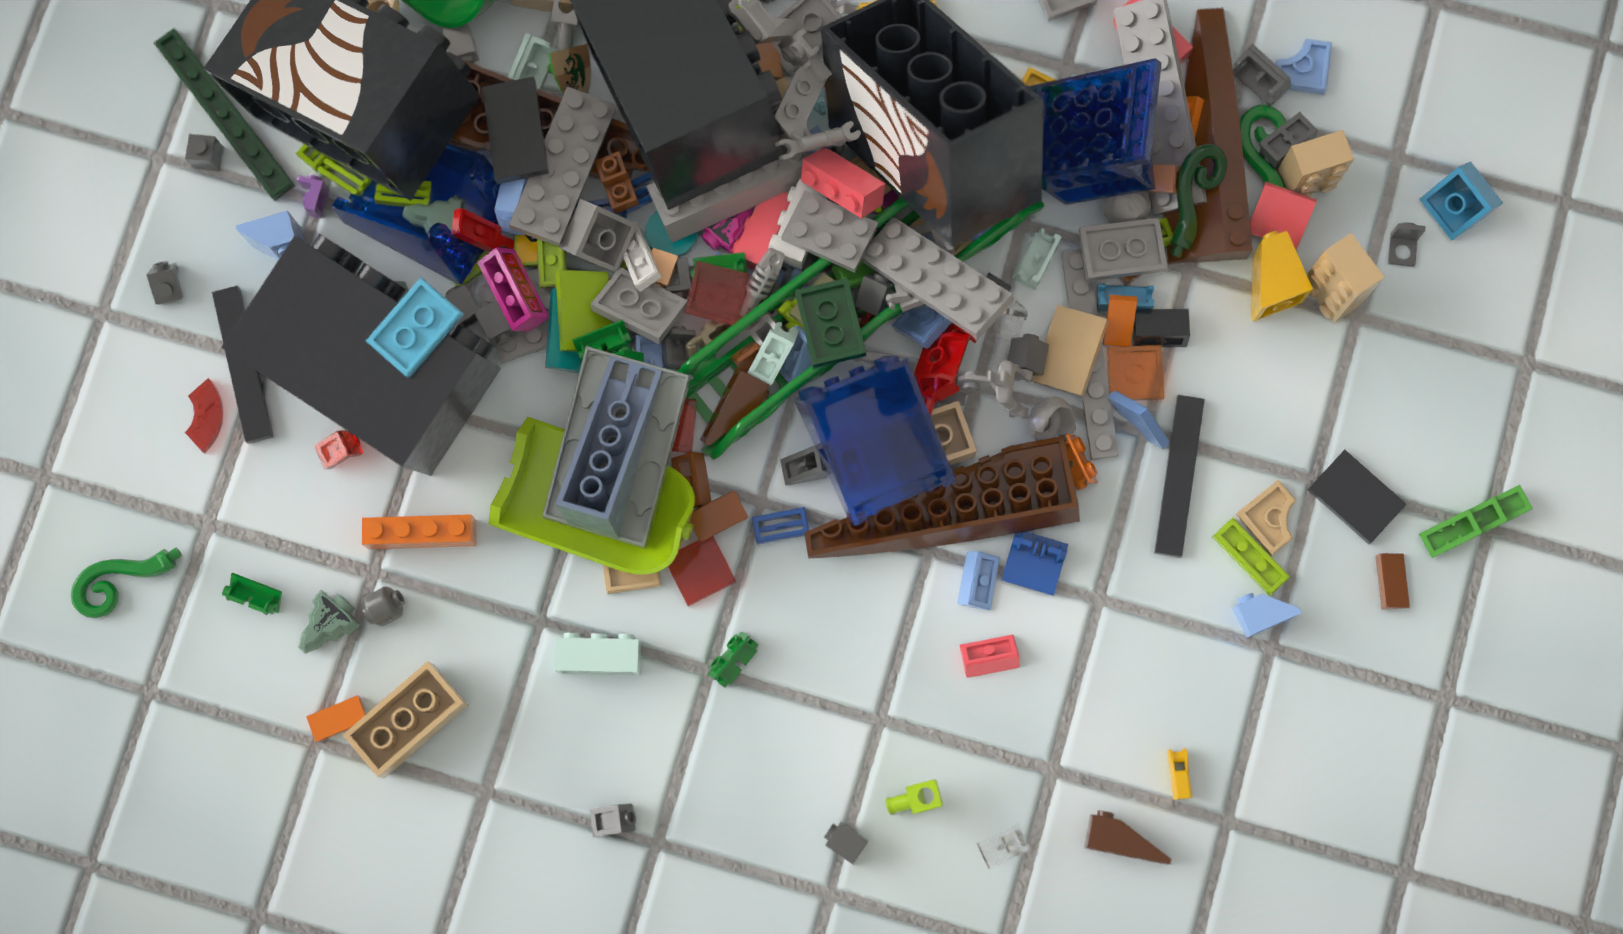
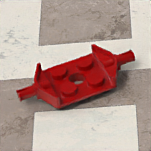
[909,322,977,417]

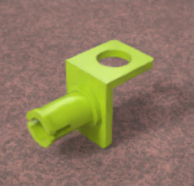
[886,779,943,815]

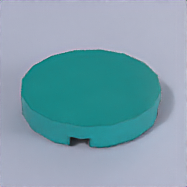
[645,210,698,258]

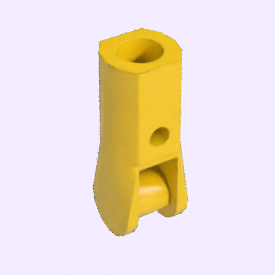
[1167,748,1192,800]

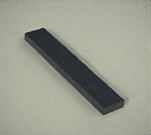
[212,285,274,444]
[1154,395,1205,558]

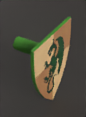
[547,44,591,94]

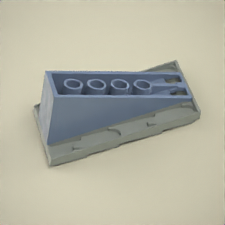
[543,346,690,549]

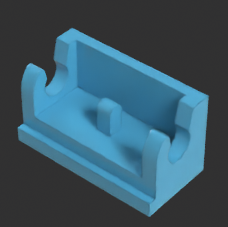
[1097,283,1154,312]

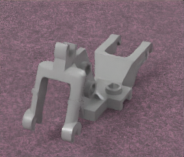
[727,0,861,161]
[849,352,1033,419]

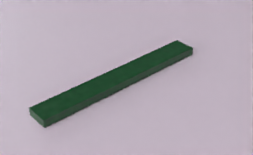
[154,28,295,202]

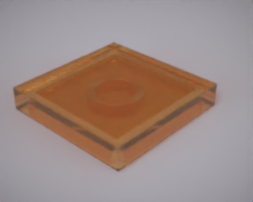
[1107,345,1164,400]

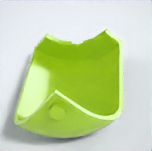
[488,417,695,574]

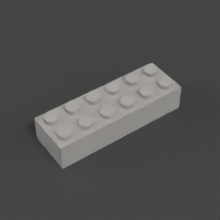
[647,133,809,243]

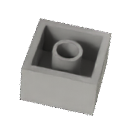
[559,199,638,273]

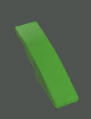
[1419,485,1533,558]

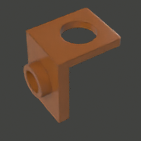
[731,342,760,380]

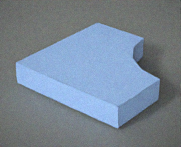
[1275,39,1332,95]

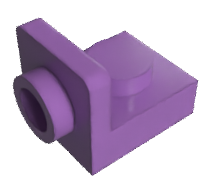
[297,174,330,218]

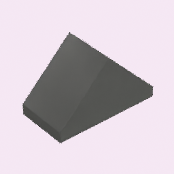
[780,445,826,485]

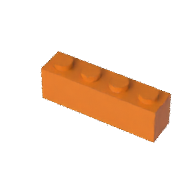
[362,514,476,550]

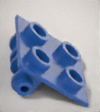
[1001,532,1068,596]

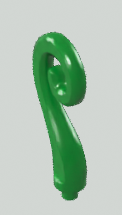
[1239,105,1286,188]
[71,547,182,618]

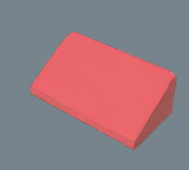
[960,635,1020,678]

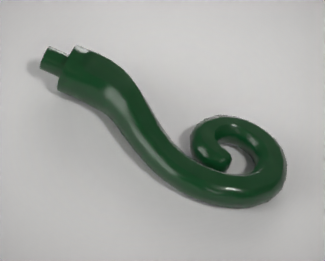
[1170,143,1227,258]

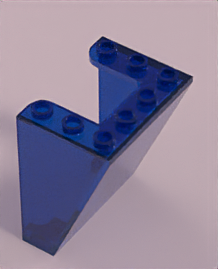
[331,143,501,285]
[794,355,956,525]

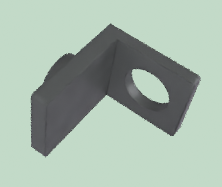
[1388,222,1426,267]

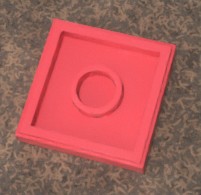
[1250,182,1317,250]

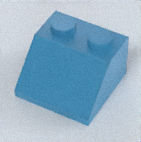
[1419,161,1503,241]

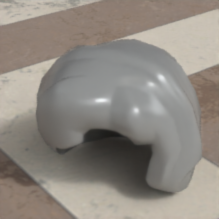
[1104,178,1151,223]
[1027,396,1076,441]

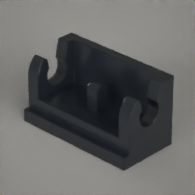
[1133,309,1190,347]

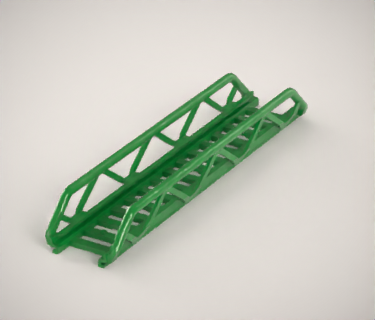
[677,197,1045,460]

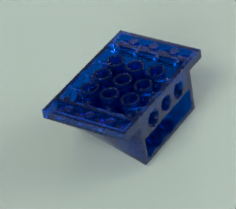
[1028,58,1162,205]

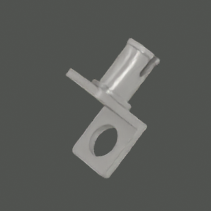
[551,0,579,49]

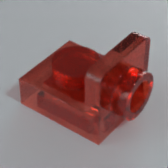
[314,430,363,470]

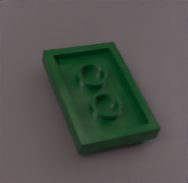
[794,278,867,369]

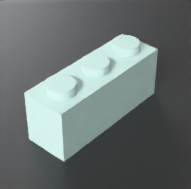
[555,633,641,675]

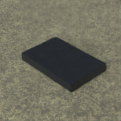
[1307,449,1406,544]

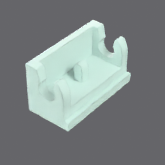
[508,33,556,90]
[1012,228,1062,290]
[748,322,799,385]

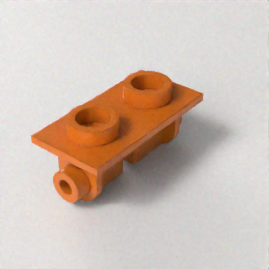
[1064,434,1098,491]

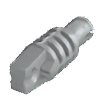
[737,248,785,317]

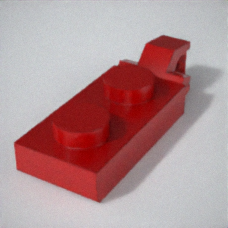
[451,208,515,253]

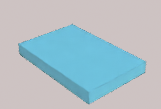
[366,277,464,378]

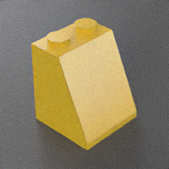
[1251,231,1313,322]

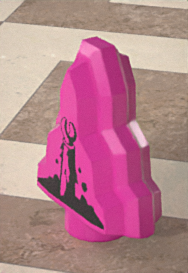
[701,207,754,253]

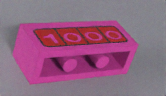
[477,248,550,332]

